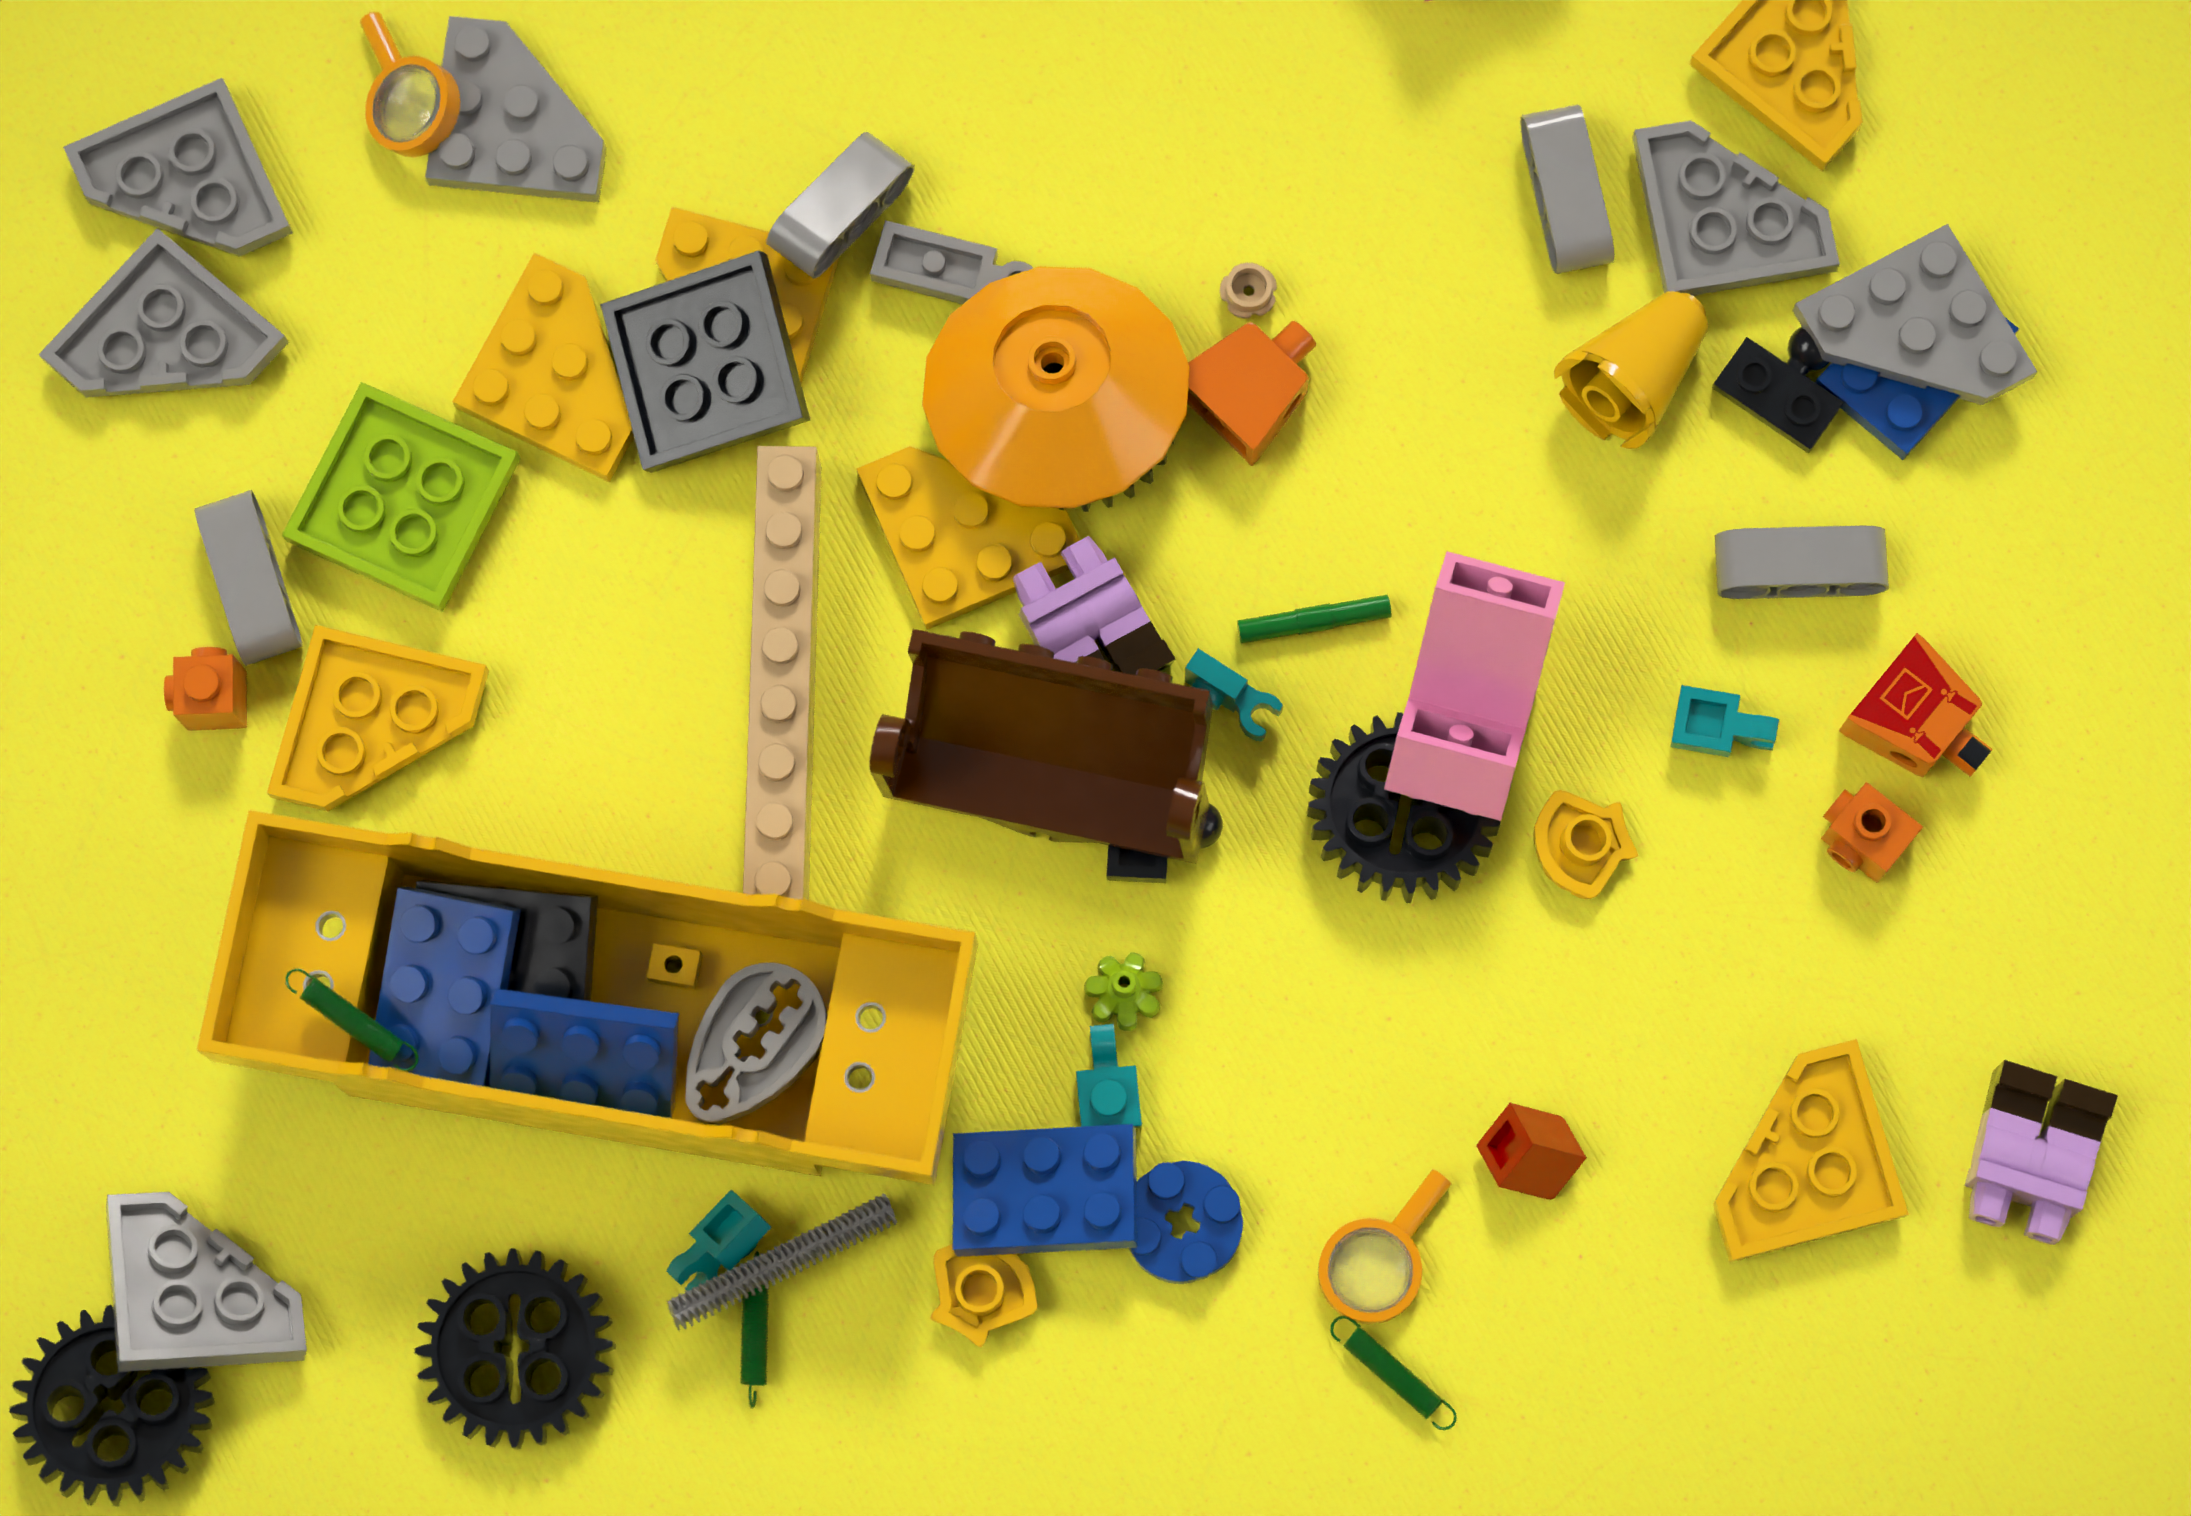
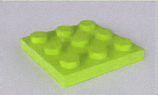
[282,382,521,612]

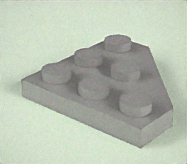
[425,16,606,203]
[63,78,293,256]
[1632,120,1840,296]
[1792,224,2037,405]
[38,228,289,397]
[106,1192,307,1372]

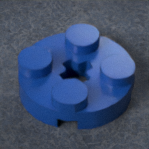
[1128,1161,1243,1284]

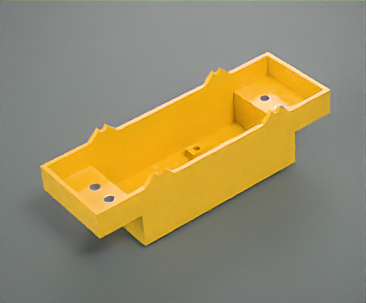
[197,810,978,1185]

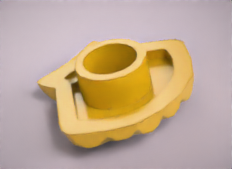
[1533,790,1638,899]
[930,1244,1038,1347]

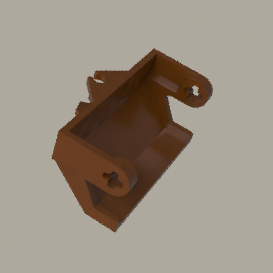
[869,629,1213,864]

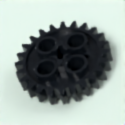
[1307,712,1501,903]
[414,1248,616,1449]
[10,1305,214,1507]

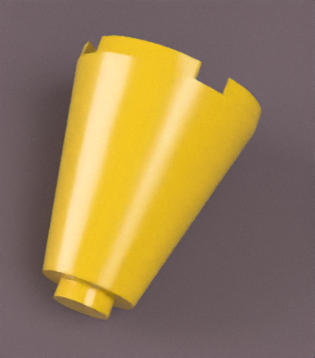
[1554,291,1708,449]

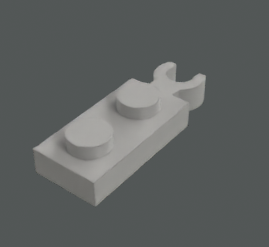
[870,220,1033,304]

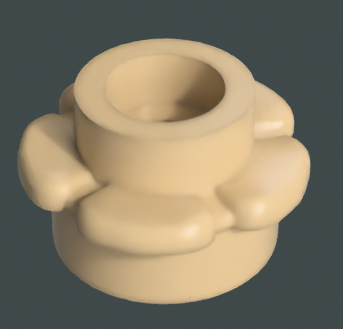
[1220,263,1277,319]

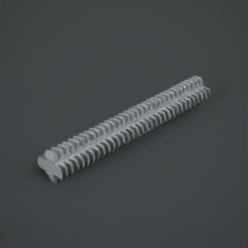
[667,1193,897,1331]

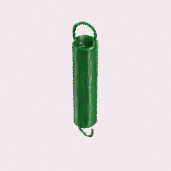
[285,968,419,1072]
[740,1251,769,1409]
[1330,1316,1457,1430]

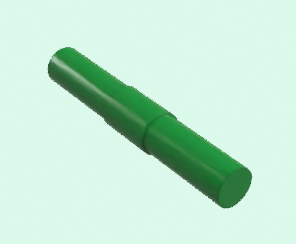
[1237,594,1392,644]

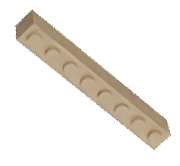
[743,446,821,900]

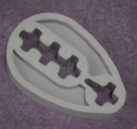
[685,963,827,1125]

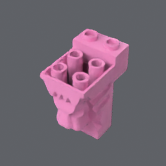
[1384,551,1565,821]

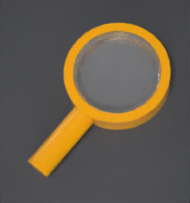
[360,12,460,157]
[1318,1169,1451,1324]

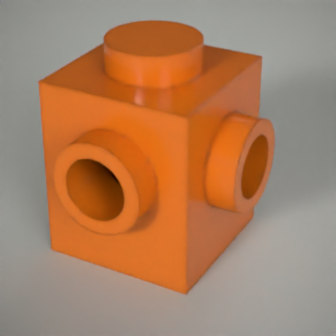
[164,647,247,731]
[1821,782,1923,883]

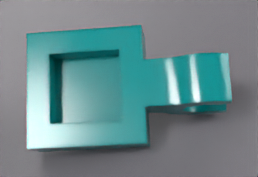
[1185,648,1283,742]
[1670,685,1779,757]
[1076,1024,1142,1128]
[666,1190,772,1291]

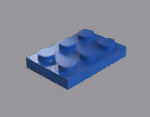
[1815,318,2019,460]
[368,886,521,1088]
[490,989,679,1119]
[953,1124,1138,1257]

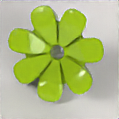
[1084,953,1163,1031]

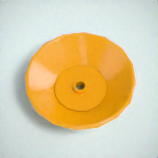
[922,267,1190,509]

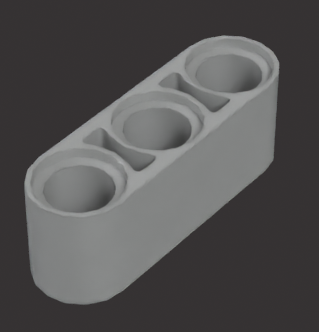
[1520,104,1614,274]
[766,132,914,279]
[195,490,302,666]
[1715,525,1889,599]

